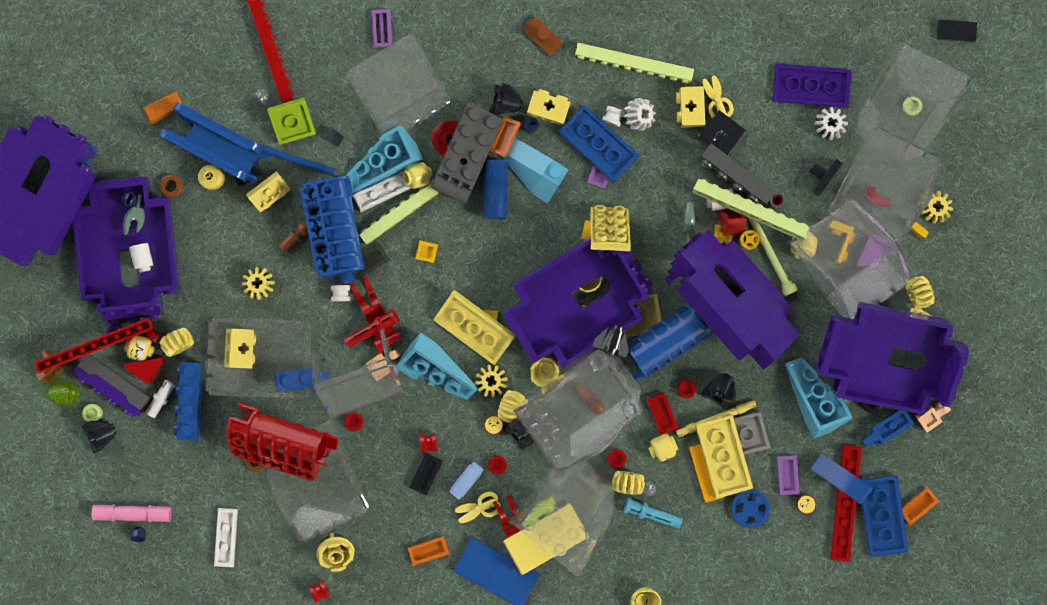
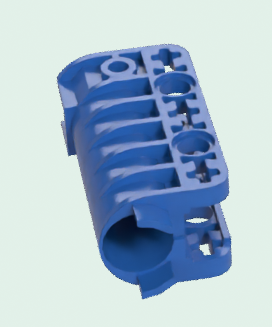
[159,102,271,185]
[301,176,365,284]
[619,304,715,382]

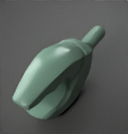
[123,194,145,235]
[683,202,695,243]

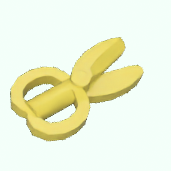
[702,76,734,119]
[455,492,501,523]

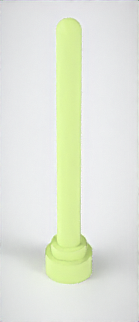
[748,217,798,297]

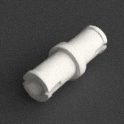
[145,379,176,418]

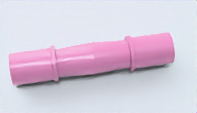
[92,504,172,523]

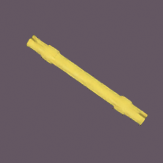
[676,399,757,438]

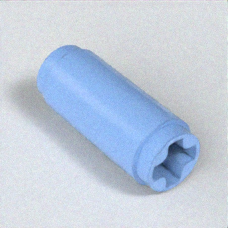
[449,461,484,500]

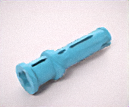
[623,497,682,529]

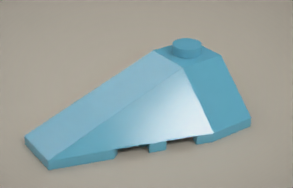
[346,125,424,194]
[501,138,568,204]
[395,333,478,400]
[784,357,853,439]

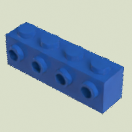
[174,362,204,441]

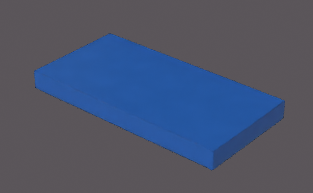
[558,105,640,184]
[861,475,909,557]
[453,537,540,605]

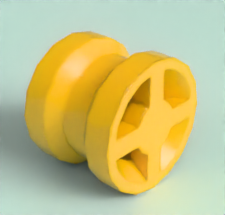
[739,230,759,250]

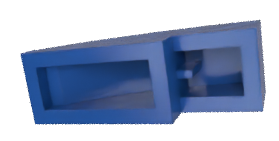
[811,453,872,505]

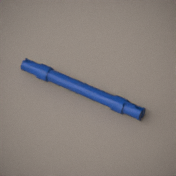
[255,142,335,176]

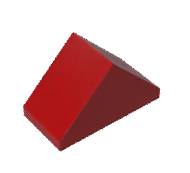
[718,208,747,236]
[124,358,166,384]

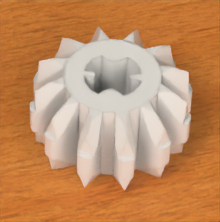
[623,98,656,131]
[815,107,848,140]

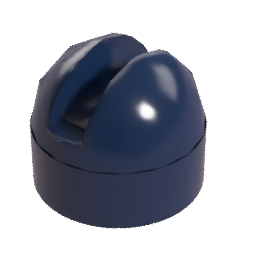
[522,117,539,134]
[121,192,137,208]
[130,527,146,543]

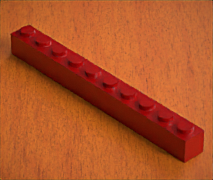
[247,0,294,104]
[34,317,154,374]

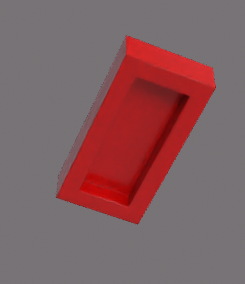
[646,393,678,435]

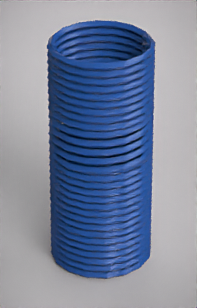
[483,160,508,219]

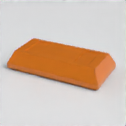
[142,91,183,125]
[490,116,521,157]
[902,487,940,526]
[407,536,449,566]

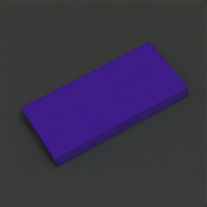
[772,63,852,108]

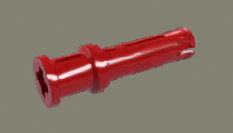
[344,308,400,348]

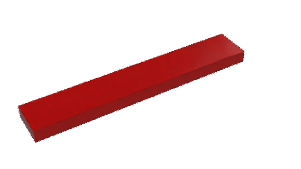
[830,445,862,562]

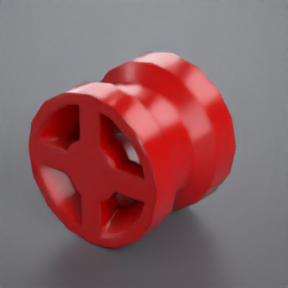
[420,433,437,453]
[309,580,331,603]

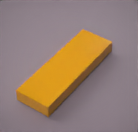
[689,444,724,503]

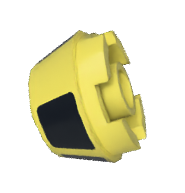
[316,533,355,572]

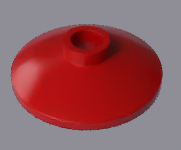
[431,120,458,156]

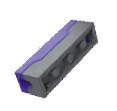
[73,354,152,417]

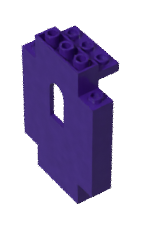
[0,115,97,266]
[73,177,180,324]
[664,230,800,370]
[502,236,652,368]
[815,301,969,415]

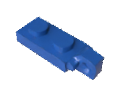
[274,368,330,392]
[861,410,914,447]

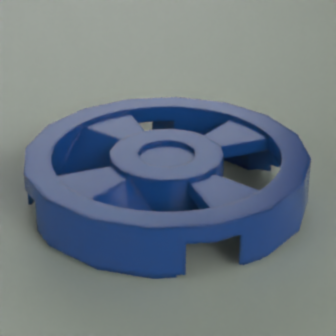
[731,489,770,528]

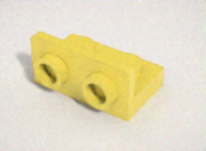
[246,171,291,213]

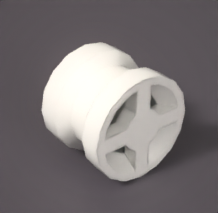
[602,106,625,127]
[331,285,350,302]

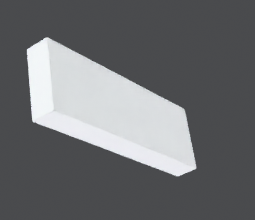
[353,171,411,212]
[214,508,238,567]

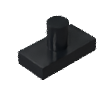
[809,159,843,196]

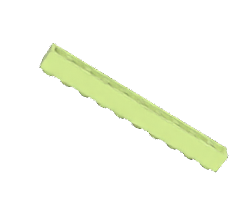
[575,43,694,84]
[359,179,440,245]
[693,179,809,241]

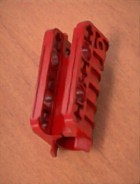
[226,402,338,481]

